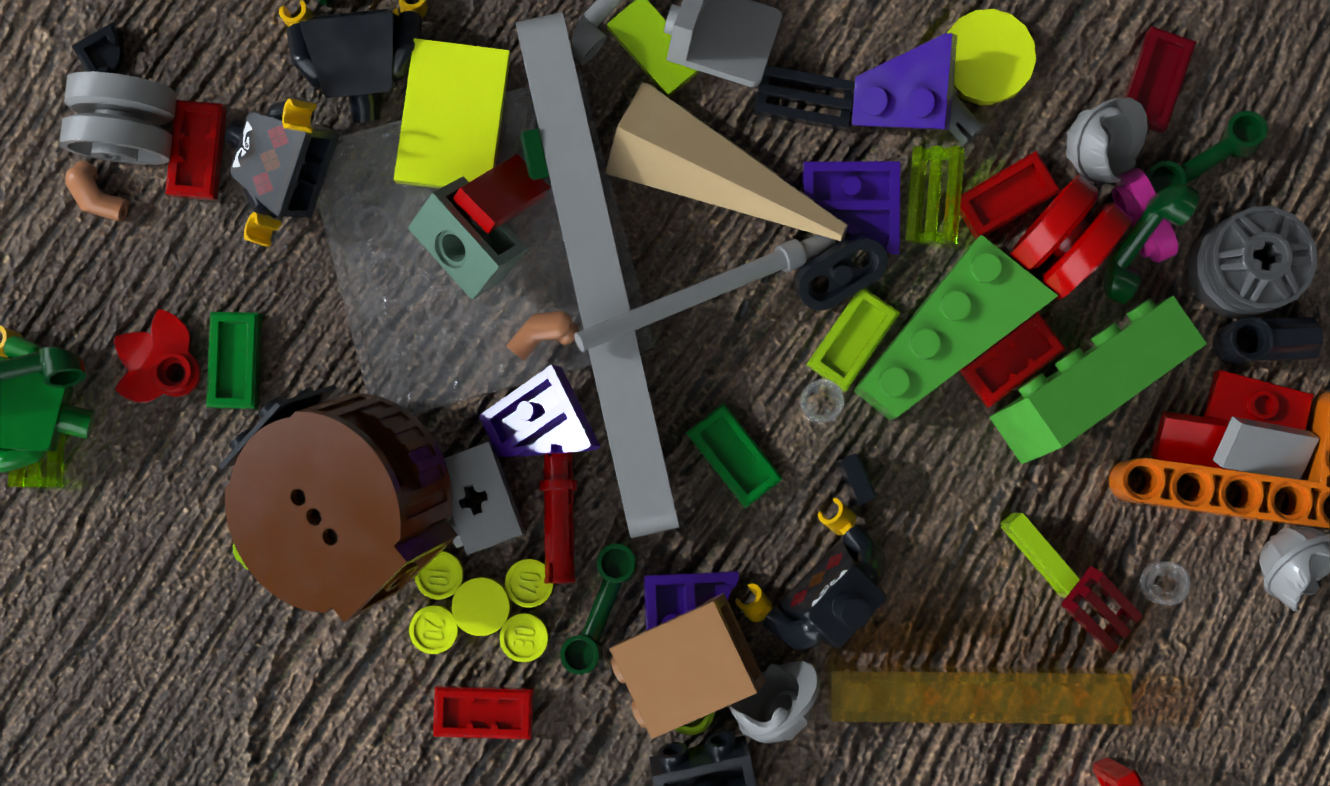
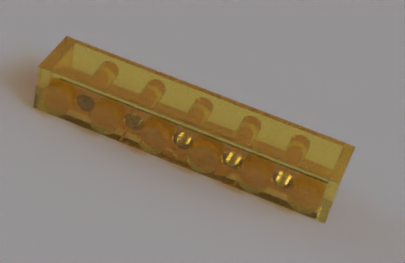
[826,666,1132,725]

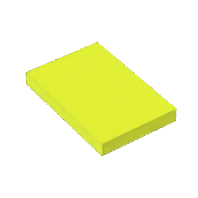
[394,38,511,189]

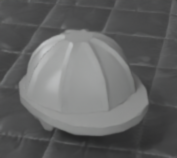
[1066,97,1148,185]
[1259,527,1330,612]
[728,661,821,743]

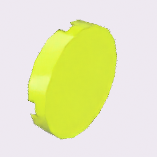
[947,9,1036,106]

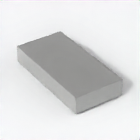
[1213,416,1319,480]

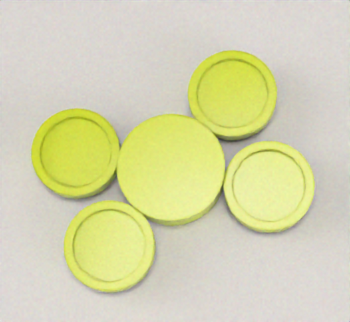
[409,551,554,662]

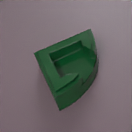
[520,128,549,180]

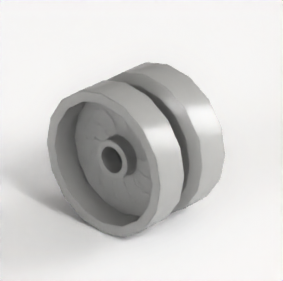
[59,71,177,165]

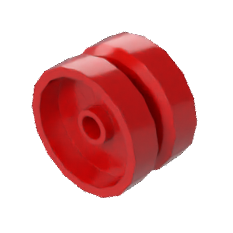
[1008,173,1133,300]

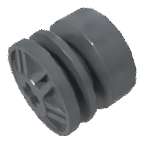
[1187,206,1317,318]

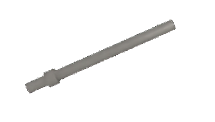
[574,235,836,352]

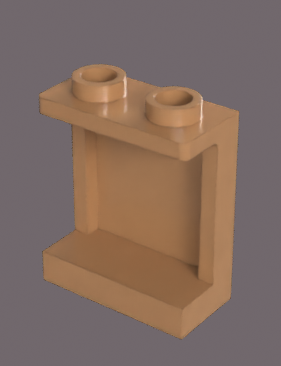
[610,593,766,739]

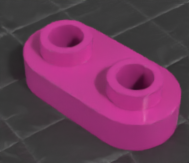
[1112,168,1178,263]

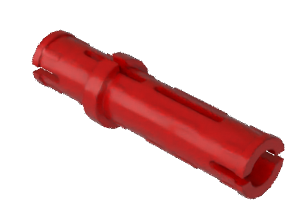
[539,452,578,584]

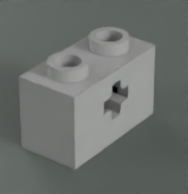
[444,442,527,555]

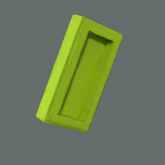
[606,0,701,98]
[806,288,900,392]
[1000,513,1080,598]

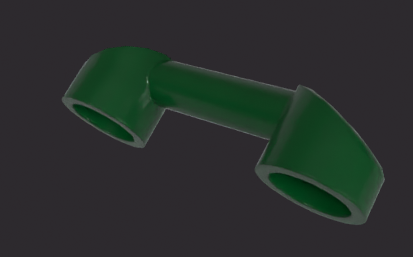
[1147,111,1268,194]
[1104,184,1199,304]
[0,347,86,388]
[560,544,638,675]

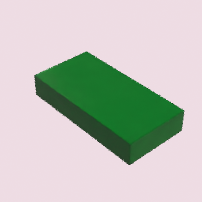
[206,312,262,409]
[686,403,783,509]

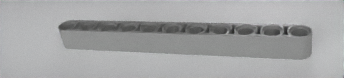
[515,12,679,538]

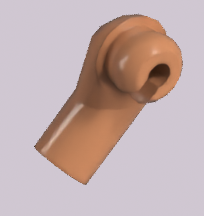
[65,161,129,222]
[506,311,579,361]

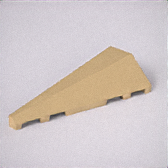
[605,82,848,241]

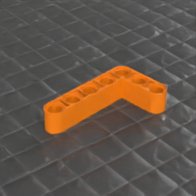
[1109,392,1330,529]

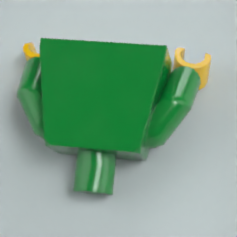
[0,325,95,473]

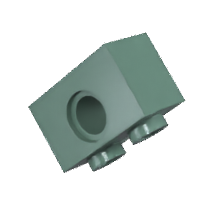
[408,176,529,300]

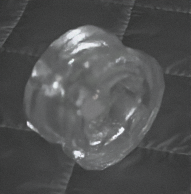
[799,379,844,424]
[1140,561,1191,606]

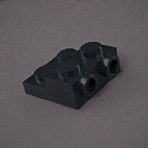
[649,731,757,786]

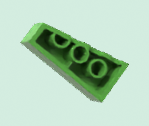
[852,235,1058,420]
[989,296,1207,464]

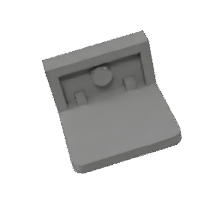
[664,0,782,87]

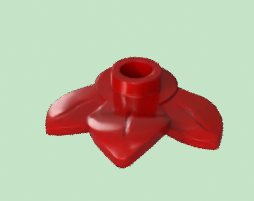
[114,309,201,403]

